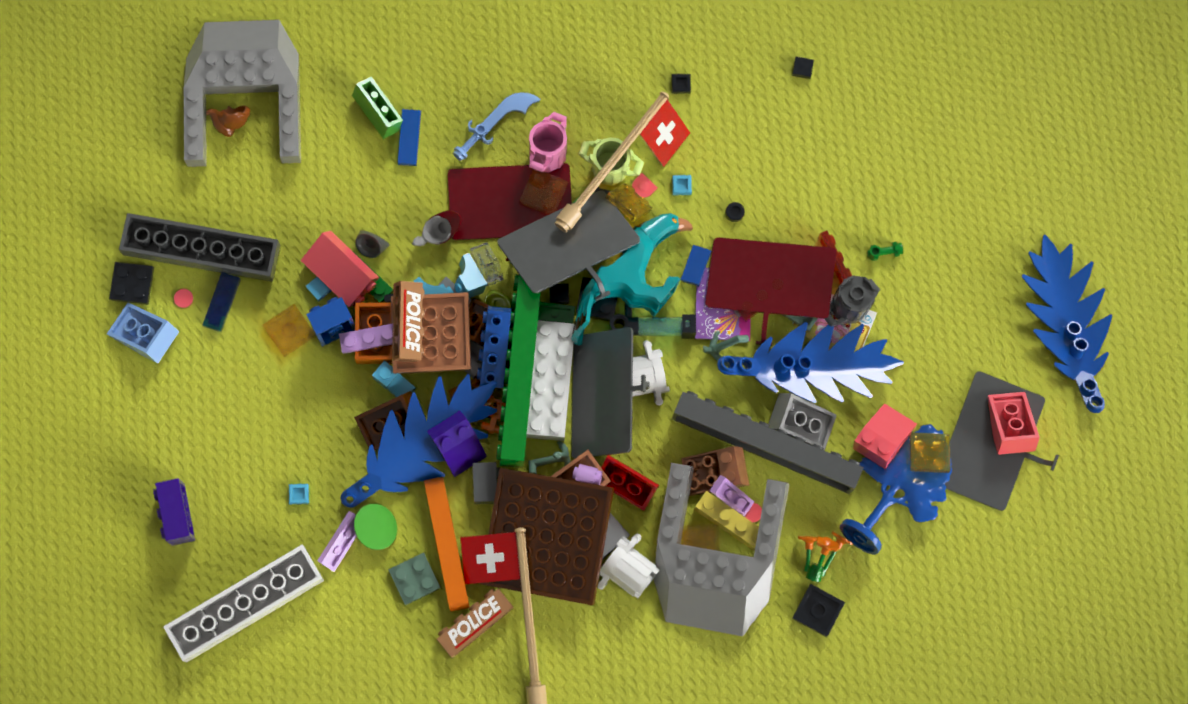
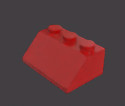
[601,455,659,511]

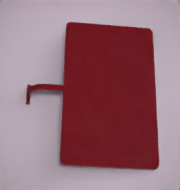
[448,163,572,262]
[705,237,836,346]

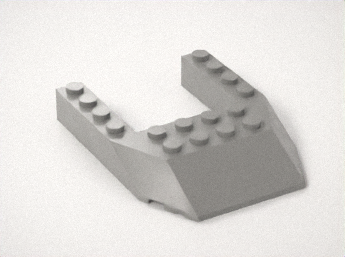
[184,20,301,167]
[654,463,790,636]

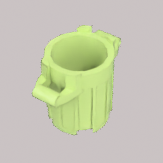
[578,137,644,186]

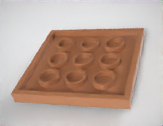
[391,292,471,374]

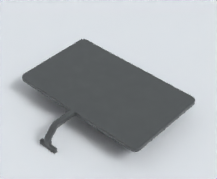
[497,191,640,301]
[571,327,650,458]
[945,371,1059,511]

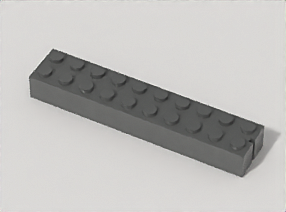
[672,391,864,494]

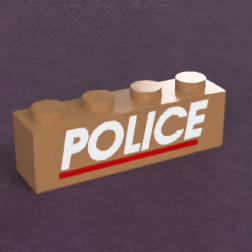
[392,281,425,362]
[437,589,513,659]

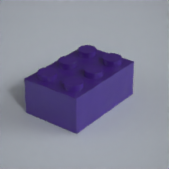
[153,478,196,546]

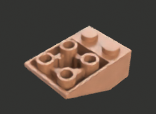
[681,446,749,496]

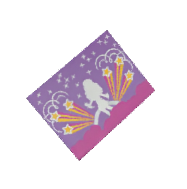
[695,268,751,341]

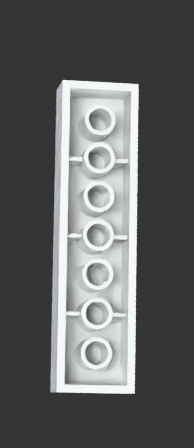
[163,544,324,663]

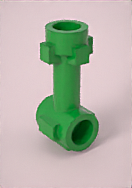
[866,242,903,261]

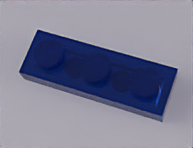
[202,272,241,333]

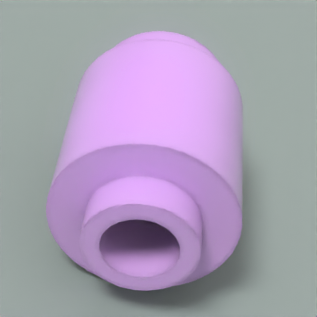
[572,464,603,485]

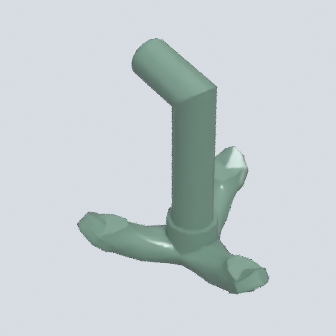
[703,331,749,366]
[528,440,571,474]

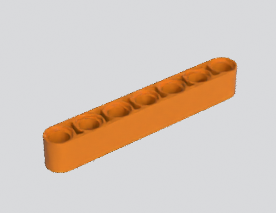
[424,476,470,612]

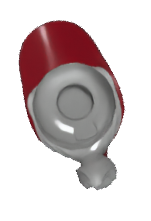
[412,210,461,247]

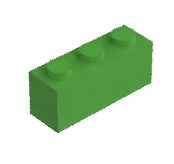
[352,77,403,139]

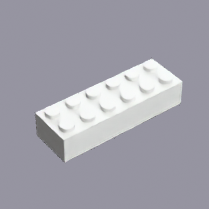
[526,321,574,441]

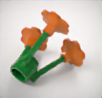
[798,531,853,582]

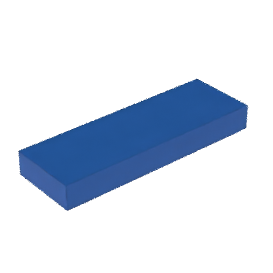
[398,109,421,166]

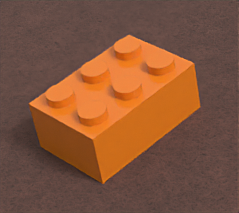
[355,303,393,364]

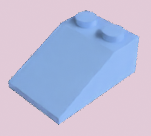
[107,302,179,363]

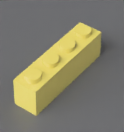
[694,491,759,552]

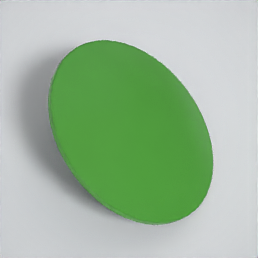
[354,504,397,550]

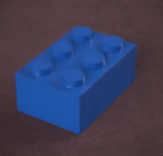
[306,297,355,347]

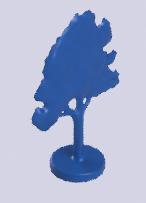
[840,424,953,555]

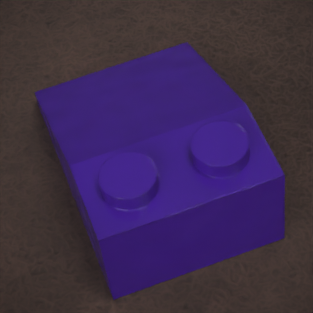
[427,411,487,477]

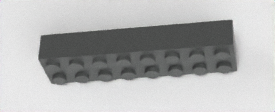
[119,213,281,282]

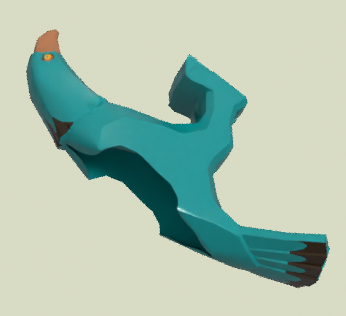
[571,213,693,346]

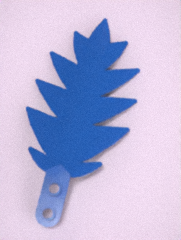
[1021,235,1112,413]
[717,322,904,403]
[341,374,497,508]

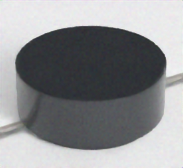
[725,202,745,222]

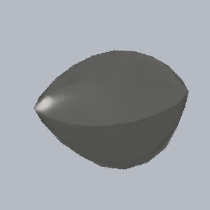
[355,230,390,258]

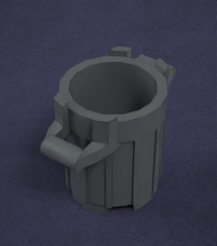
[825,275,880,327]

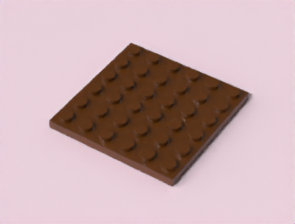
[480,468,614,606]

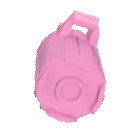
[529,112,567,172]

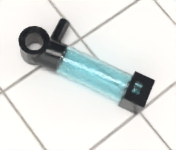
[609,303,696,339]

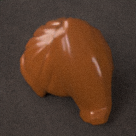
[206,105,250,137]

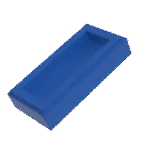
[681,245,711,286]

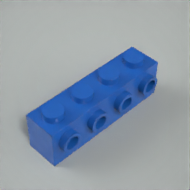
[477,306,511,388]

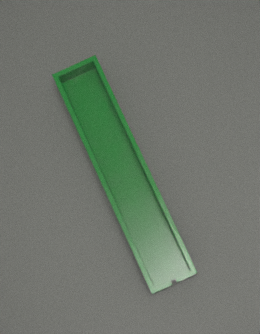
[496,274,541,468]

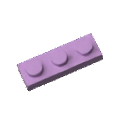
[339,324,393,354]
[710,475,754,517]
[317,511,357,572]

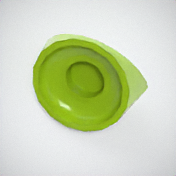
[484,290,515,312]

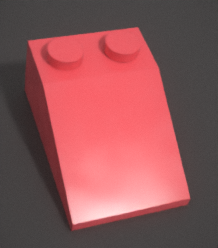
[987,392,1040,455]
[853,403,917,469]

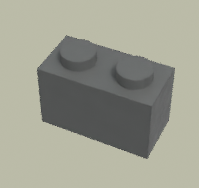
[473,462,500,504]

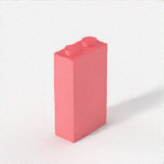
[300,231,379,307]

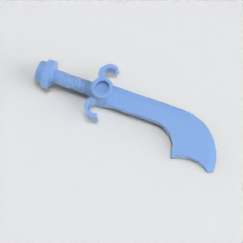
[453,93,540,161]

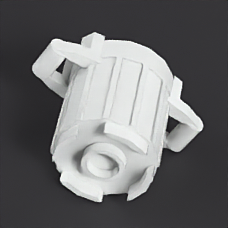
[632,340,670,406]
[597,534,660,599]

